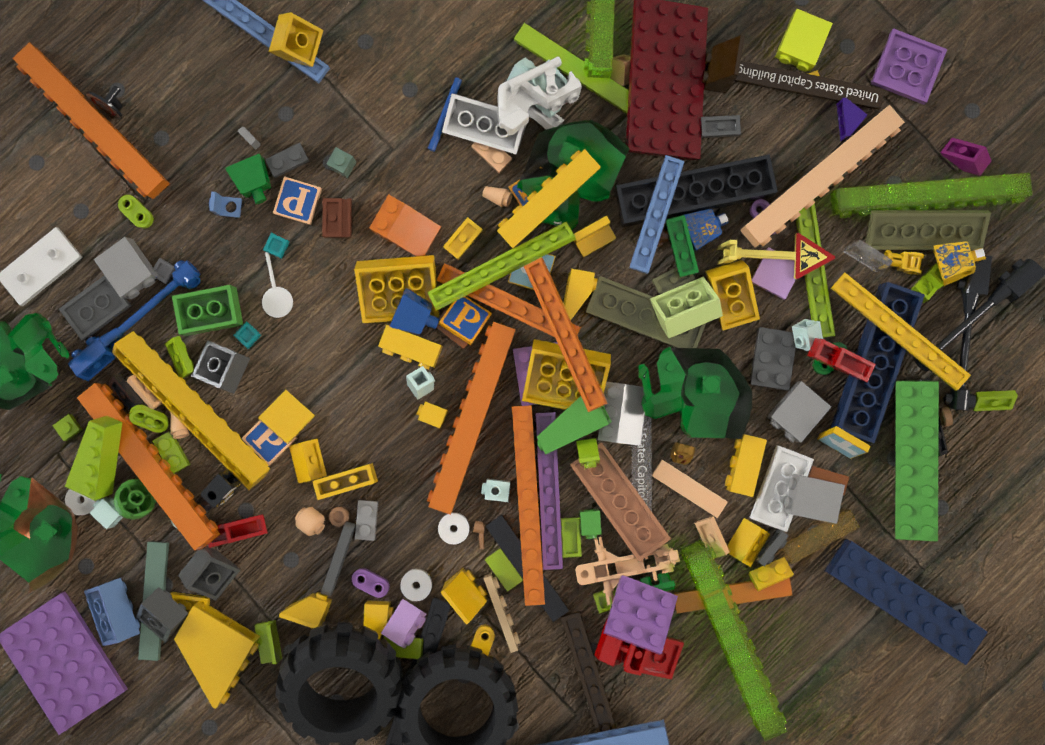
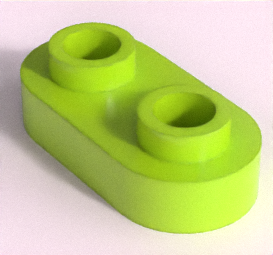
[118,195,154,229]
[129,405,168,433]

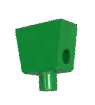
[225,154,271,204]

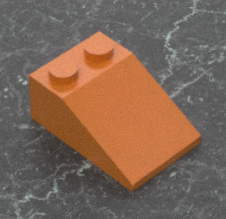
[369,194,441,256]

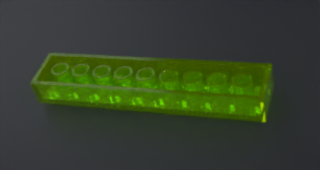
[679,540,787,741]

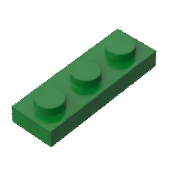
[665,215,699,277]

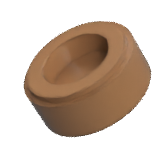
[939,407,953,427]
[329,506,349,527]

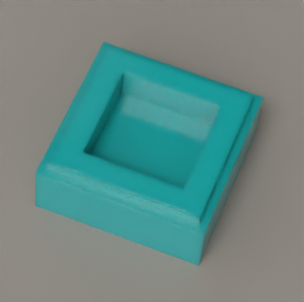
[263,233,290,259]
[233,321,262,349]

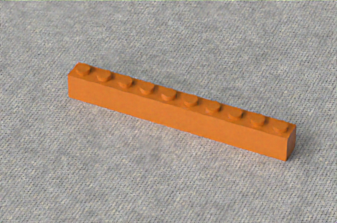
[13,42,170,199]
[427,322,516,515]
[77,383,220,551]
[512,405,545,606]

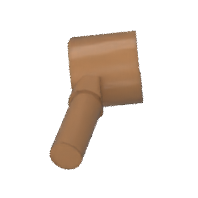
[473,521,485,549]

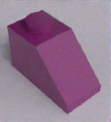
[941,138,991,176]

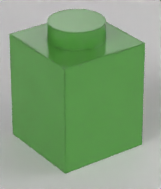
[579,509,601,539]

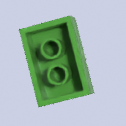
[172,285,243,336]

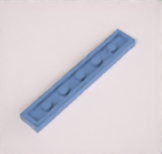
[629,155,684,274]

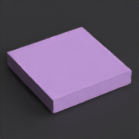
[752,247,796,300]

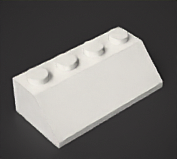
[442,94,526,154]

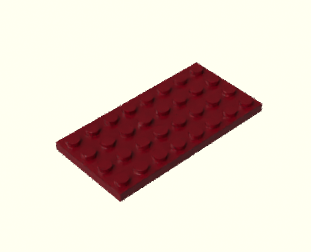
[626,0,708,161]

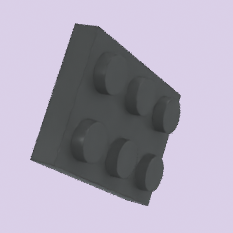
[59,275,131,340]
[749,327,796,391]

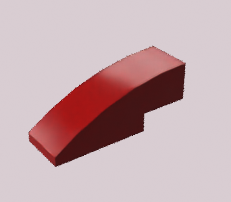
[807,338,876,382]
[208,514,268,548]

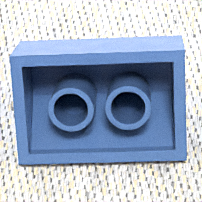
[84,578,140,646]

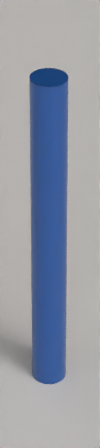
[428,77,462,152]

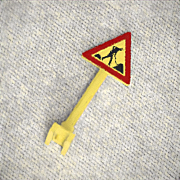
[717,233,835,279]

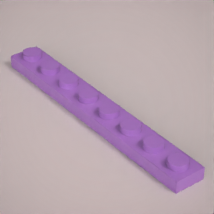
[536,412,563,570]

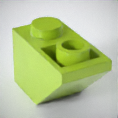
[576,438,600,469]

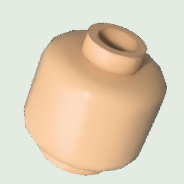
[295,507,325,536]

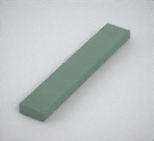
[138,541,169,661]

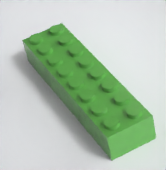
[895,380,939,541]

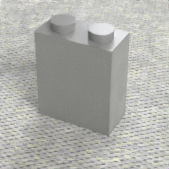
[94,237,157,299]
[767,381,831,443]
[784,474,845,524]

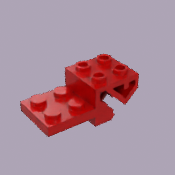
[594,618,684,679]

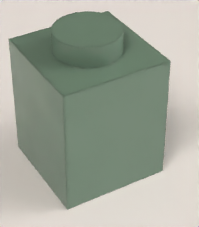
[327,147,356,178]

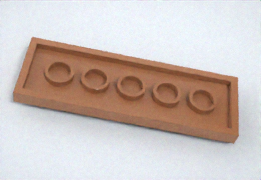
[570,442,671,562]

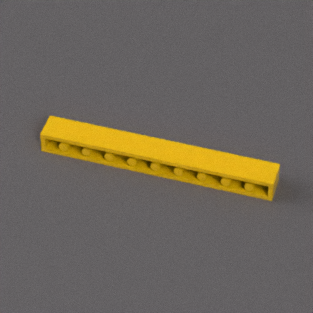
[112,331,270,490]

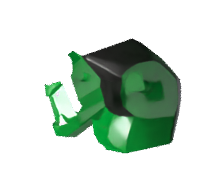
[517,120,630,230]
[0,313,69,410]
[638,346,753,439]

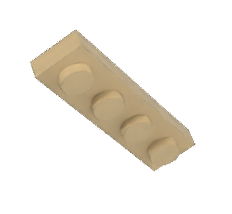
[484,573,520,653]

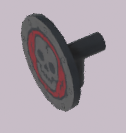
[86,85,122,120]

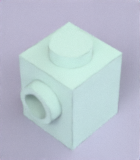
[792,319,823,351]
[406,366,435,400]
[481,478,510,502]
[90,497,123,529]

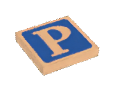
[273,177,322,225]
[241,420,298,466]

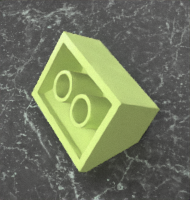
[650,276,723,338]

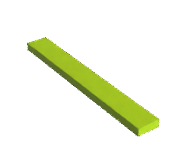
[514,23,629,114]
[796,199,835,338]
[427,222,576,311]

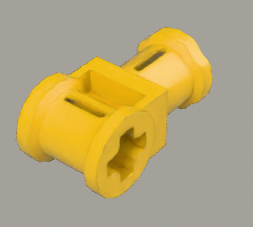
[882,250,925,275]

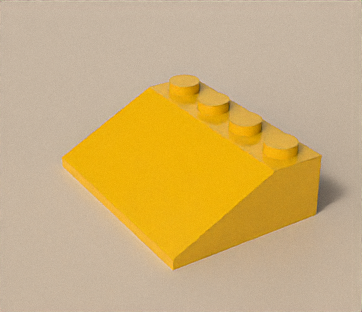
[354,255,439,323]
[522,339,611,410]

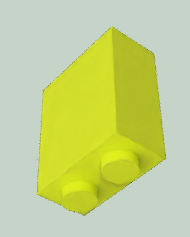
[775,9,833,72]

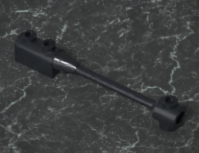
[944,255,992,411]
[913,259,1045,373]

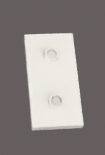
[0,227,83,306]
[750,445,814,532]

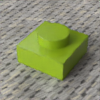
[52,414,83,441]

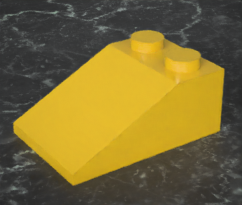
[705,260,760,330]
[563,269,597,320]
[441,568,488,625]

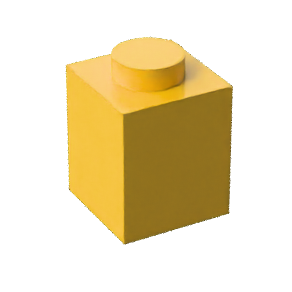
[417,402,448,428]

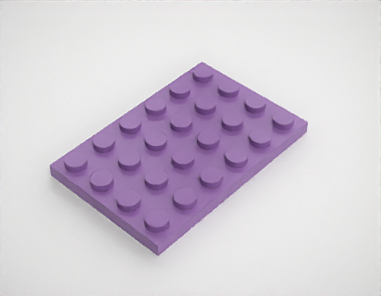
[0,592,128,735]

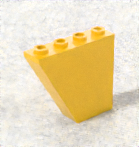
[174,601,261,709]

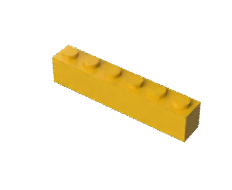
[497,149,601,248]

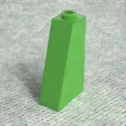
[537,396,612,455]

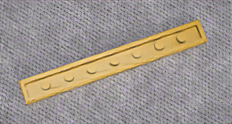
[831,272,971,391]

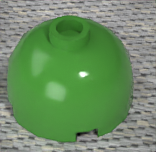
[113,479,156,520]

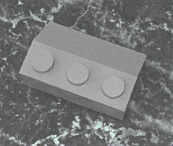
[598,382,645,446]

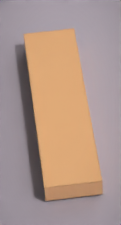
[651,459,728,518]

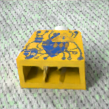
[934,241,986,286]

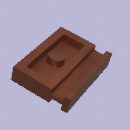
[322,198,352,238]

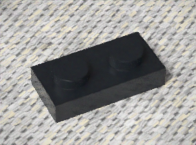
[108,373,144,412]

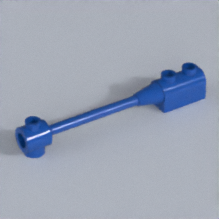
[68,260,201,381]

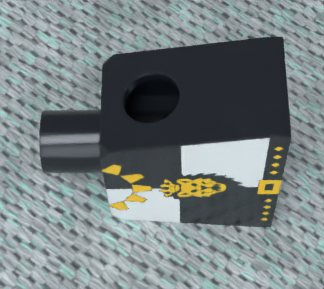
[200,469,243,511]

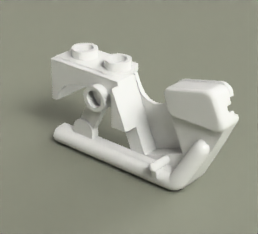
[497,57,582,135]

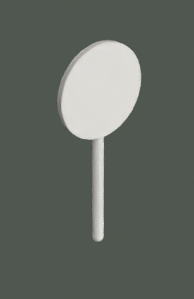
[262,252,293,318]

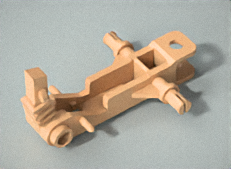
[575,537,680,605]

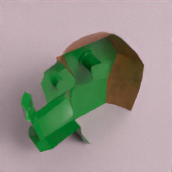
[0,474,78,594]

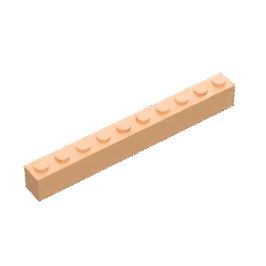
[740,105,905,247]

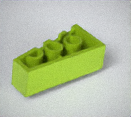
[65,416,122,501]

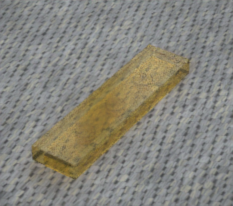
[782,509,860,564]

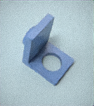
[209,192,242,218]

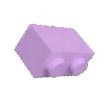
[381,599,426,648]

